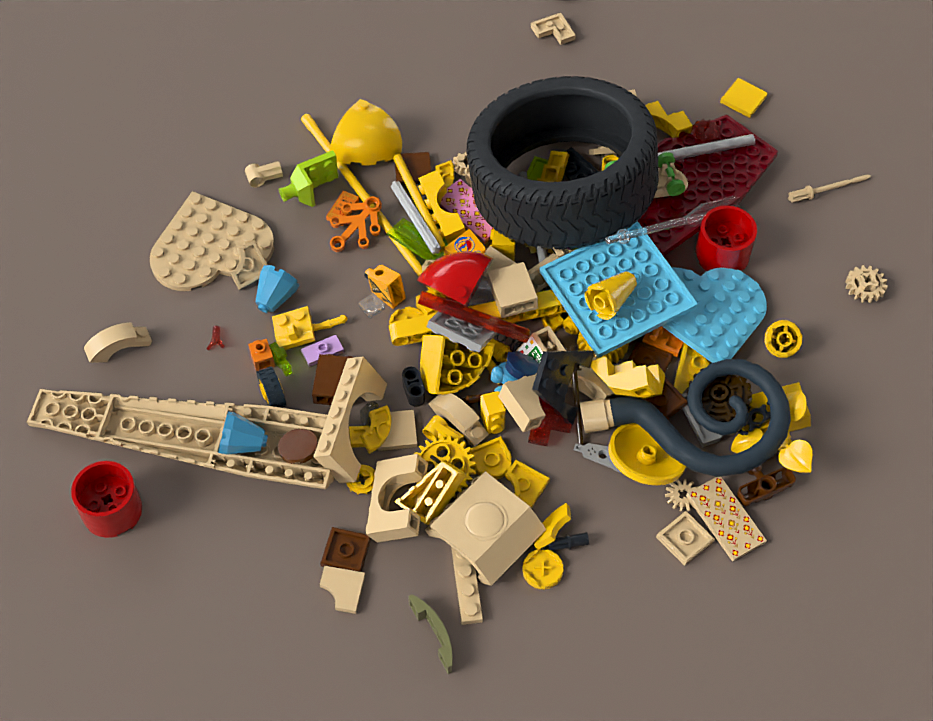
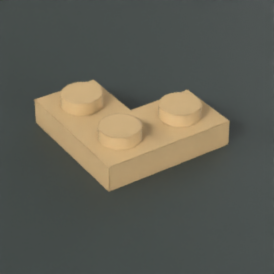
[531,13,576,45]

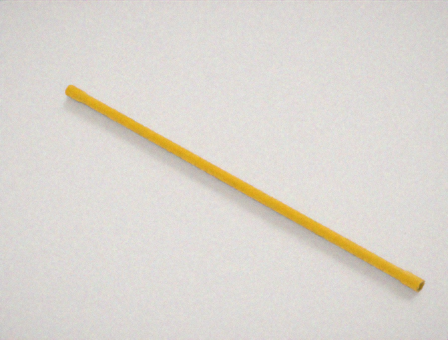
[301,114,503,386]

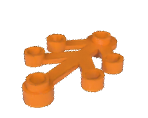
[330,196,382,252]

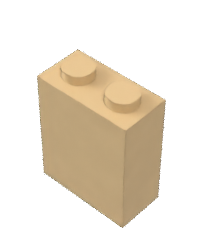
[488,262,538,318]

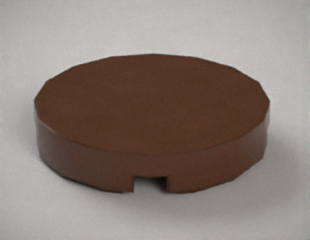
[278,428,318,464]

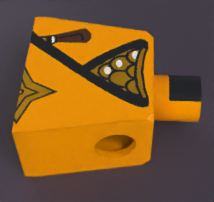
[364,265,406,309]

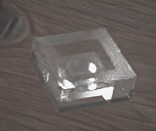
[359,293,385,319]

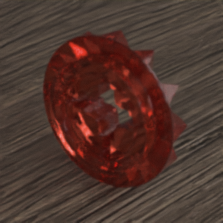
[692,119,720,141]

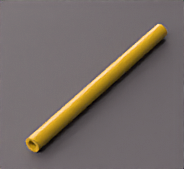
[393,154,446,252]

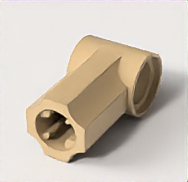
[245,161,283,188]

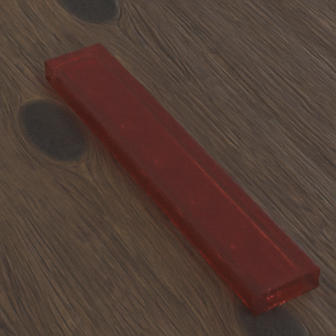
[417,291,530,343]

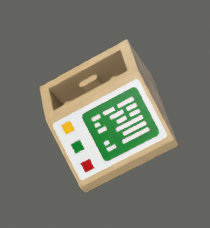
[516,326,566,364]

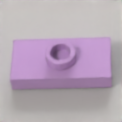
[301,335,344,367]

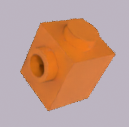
[248,338,275,371]

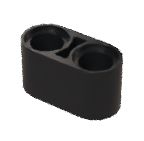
[402,366,425,407]

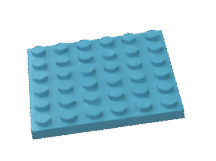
[539,221,698,358]

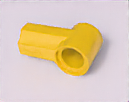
[422,415,464,444]

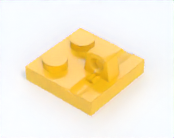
[272,306,316,351]

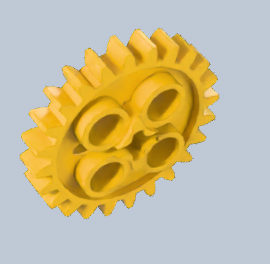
[414,435,477,498]

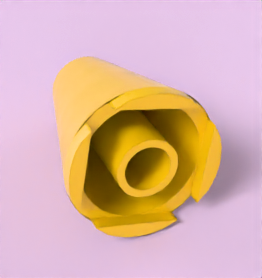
[585,271,637,320]

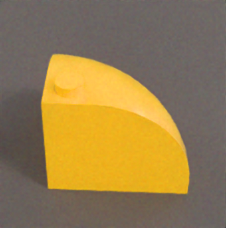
[329,99,402,166]
[420,335,495,395]

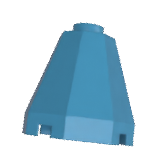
[255,265,299,313]
[219,411,268,455]

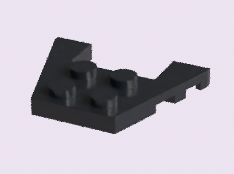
[532,350,594,425]

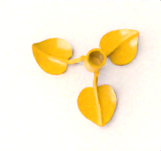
[731,391,813,473]

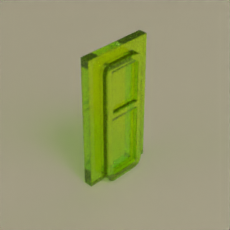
[386,218,447,260]

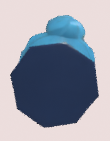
[491,351,539,384]

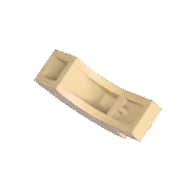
[84,322,152,363]
[428,393,489,447]

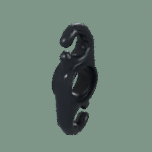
[738,401,771,435]

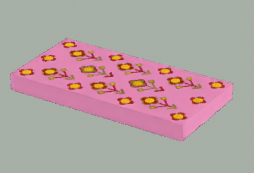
[440,179,494,244]

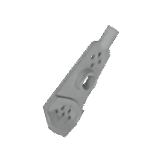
[574,443,622,473]

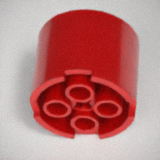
[695,206,757,271]
[71,461,142,538]

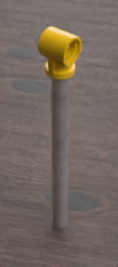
[601,134,755,171]

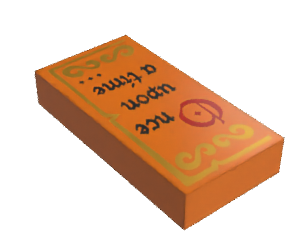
[326,191,359,226]

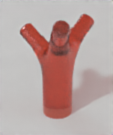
[206,325,225,350]

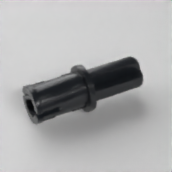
[548,532,589,551]

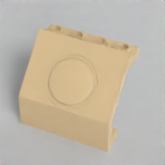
[425,471,546,586]

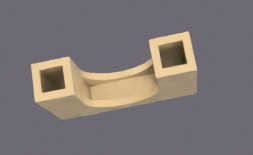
[366,454,428,542]

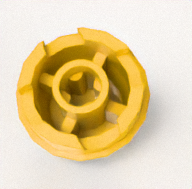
[765,320,802,358]

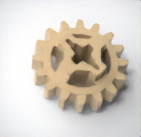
[846,265,887,303]

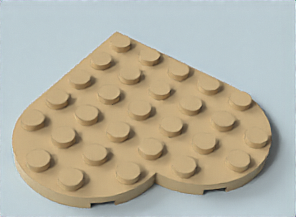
[150,191,274,291]

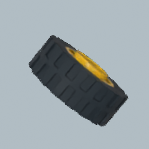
[256,366,287,408]

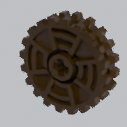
[687,368,752,422]

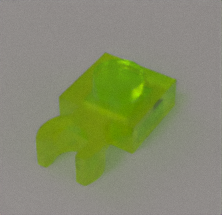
[269,342,293,377]

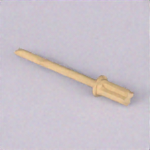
[788,175,871,203]

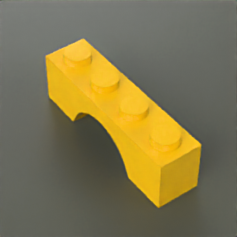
[418,170,466,244]

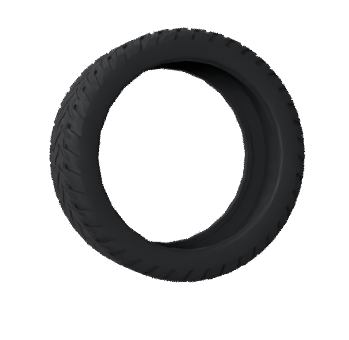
[466,76,659,249]

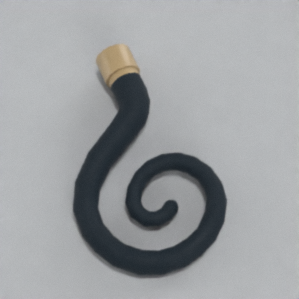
[580,359,791,477]

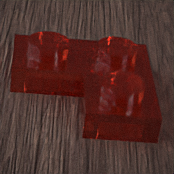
[528,407,572,447]

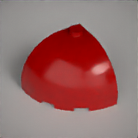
[417,251,494,307]

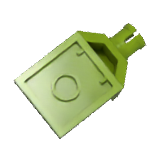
[279,150,339,207]

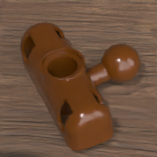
[737,465,796,506]

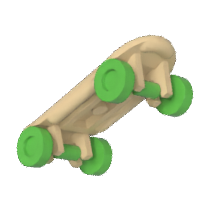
[605,152,688,198]

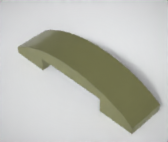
[408,594,452,675]

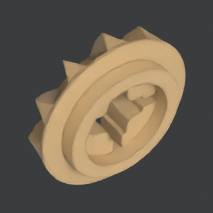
[452,151,469,176]

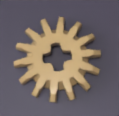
[665,479,698,512]

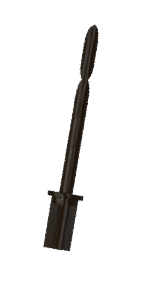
[566,346,583,445]

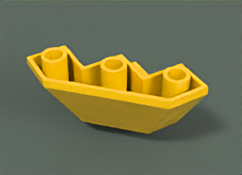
[590,357,665,399]

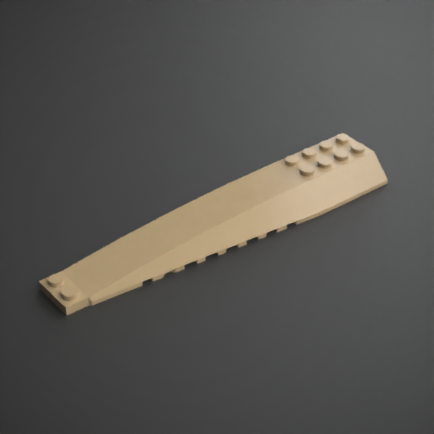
[27,389,334,489]

